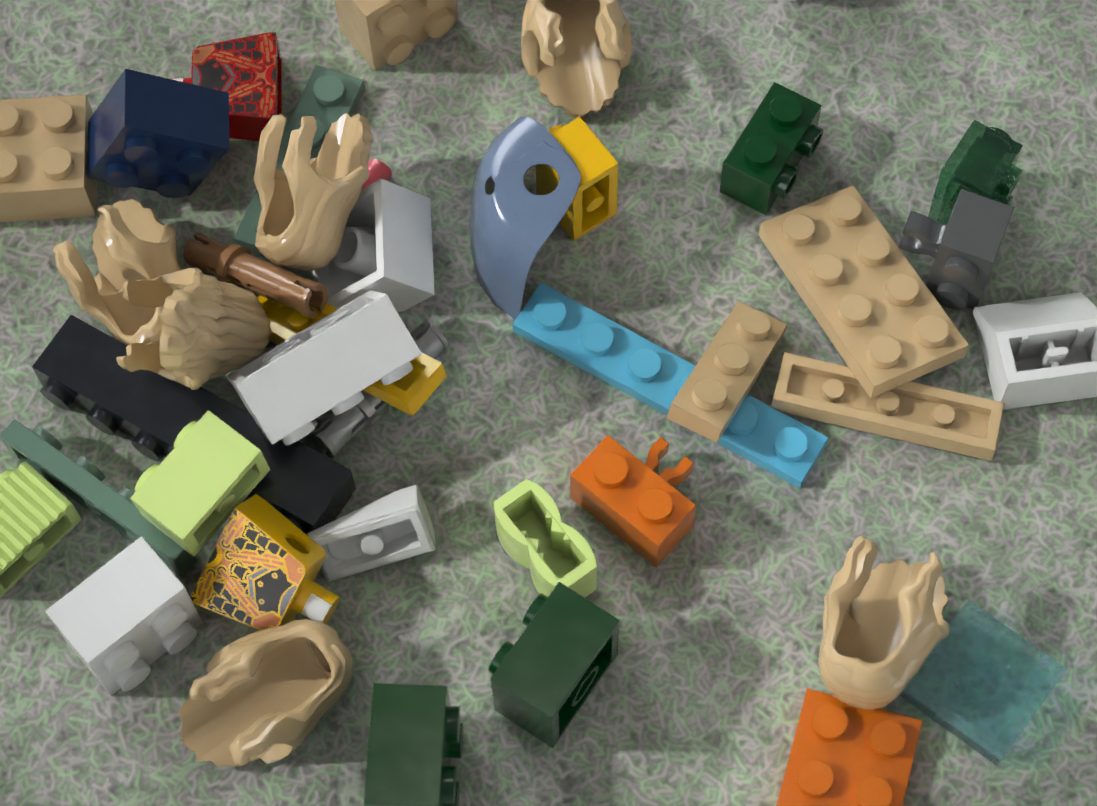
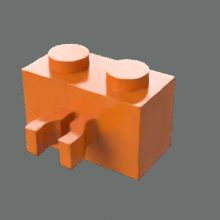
[570,435,696,568]

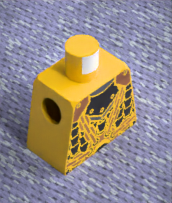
[190,494,340,631]

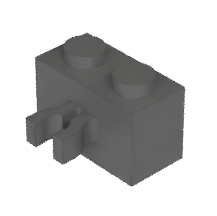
[898,189,1014,310]

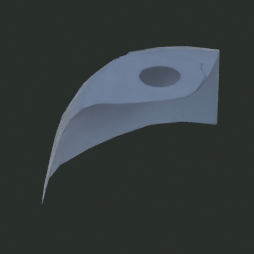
[469,116,581,320]

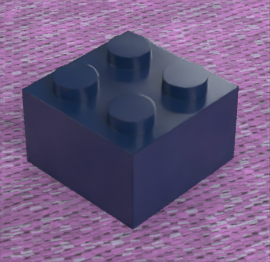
[87,69,229,198]

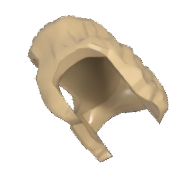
[521,0,632,119]
[253,113,373,271]
[53,198,181,346]
[116,268,271,390]
[818,536,950,710]
[179,619,353,767]

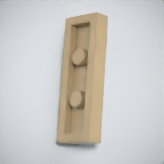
[667,301,787,443]

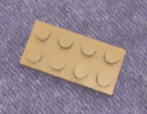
[758,185,969,399]

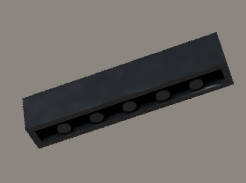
[32,315,356,536]

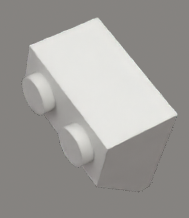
[313,179,435,312]

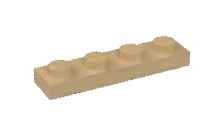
[771,352,1004,461]

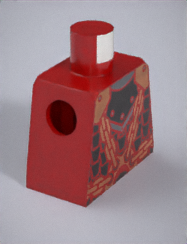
[168,32,282,141]

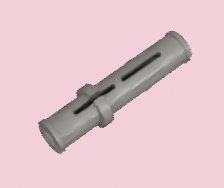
[308,321,449,458]

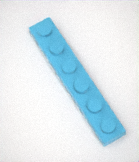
[512,282,828,488]

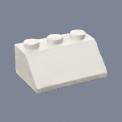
[227,290,422,445]

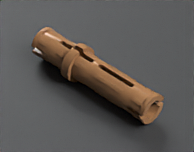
[183,232,328,318]

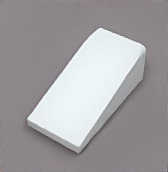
[308,484,436,582]

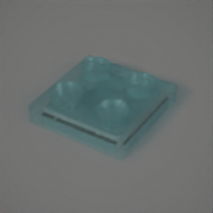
[899,600,1067,766]

